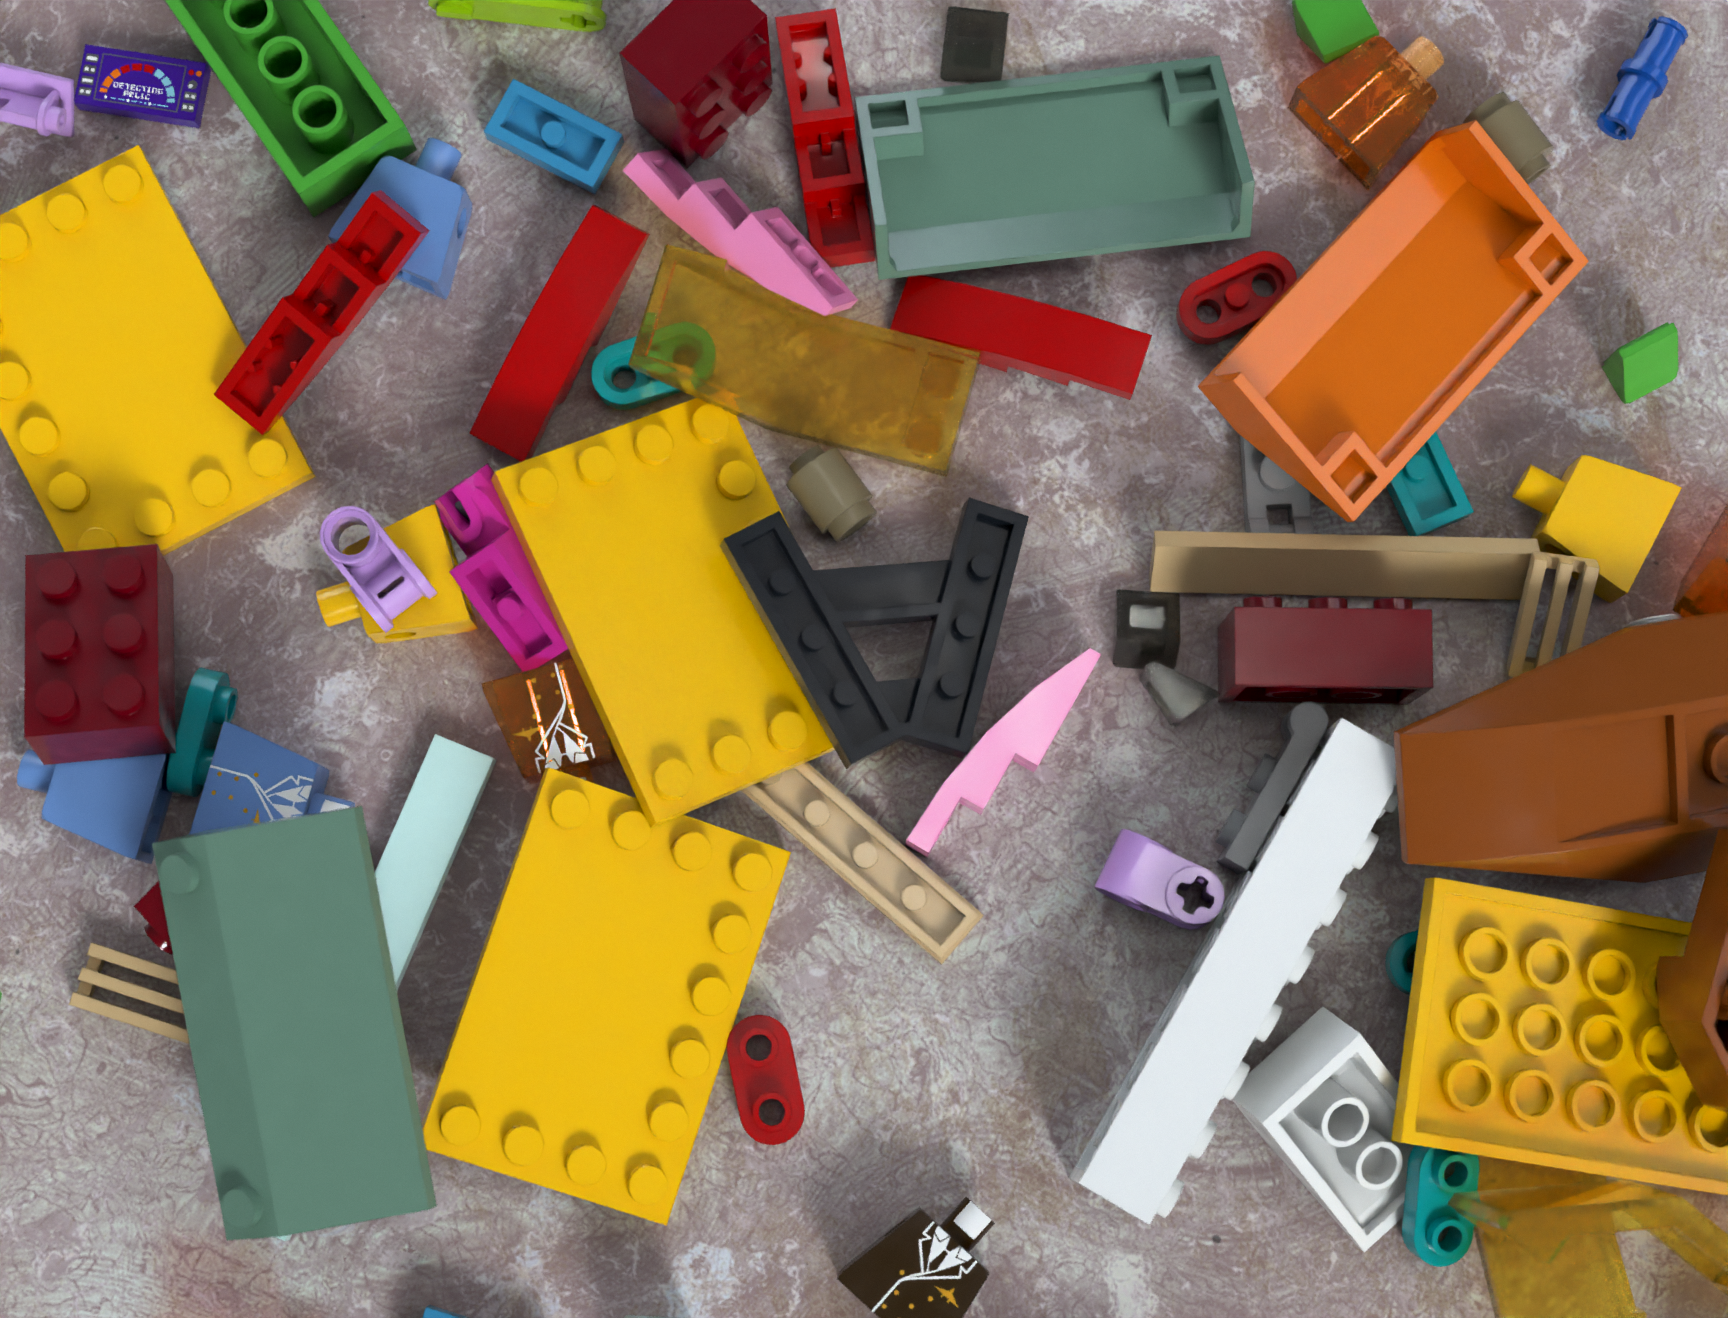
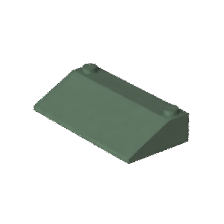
[855,55,1255,280]
[152,806,437,1240]

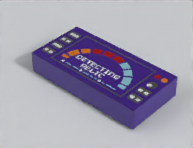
[74,44,211,129]

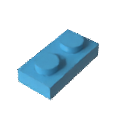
[484,79,624,195]

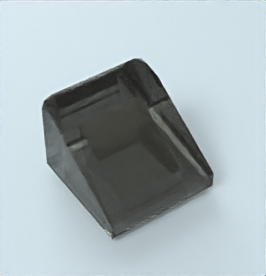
[940,6,1009,84]
[1113,589,1181,671]
[1139,661,1221,727]

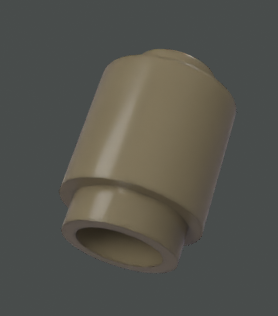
[1463,92,1554,184]
[786,445,877,542]

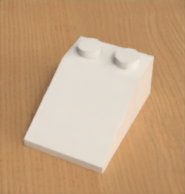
[1232,1007,1455,1252]

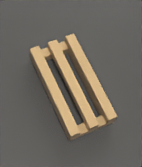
[1506,551,1600,677]
[69,943,190,1044]

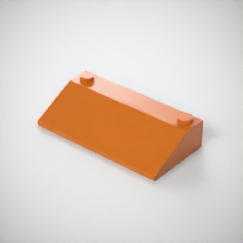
[1198,120,1589,522]

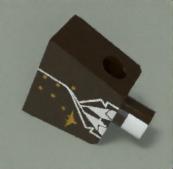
[837,1197,995,1318]

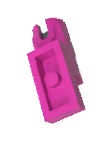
[434,463,568,675]

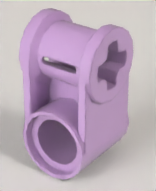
[320,506,437,633]
[1094,829,1225,930]

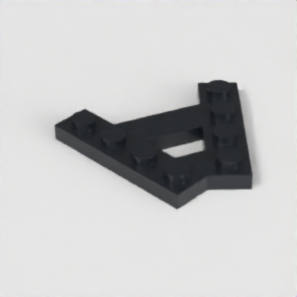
[720,497,1029,769]

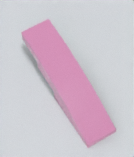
[623,149,858,316]
[905,648,1101,857]

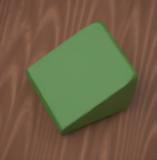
[1292,0,1380,64]
[1602,322,1678,404]

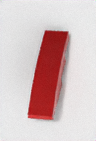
[775,8,875,268]
[213,190,430,435]
[469,205,650,462]
[889,275,1152,400]

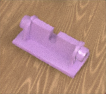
[0,62,74,138]

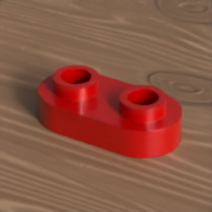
[1176,251,1297,345]
[727,1015,805,1145]

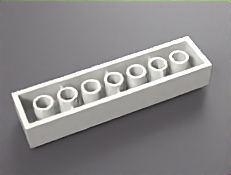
[1069,718,1398,1225]

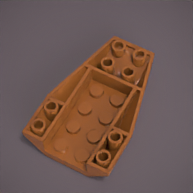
[1394,611,1728,883]

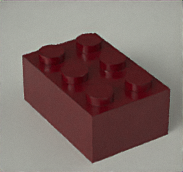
[619,0,773,168]
[24,544,176,765]
[1218,596,1433,705]

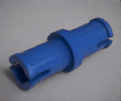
[1596,16,1688,140]

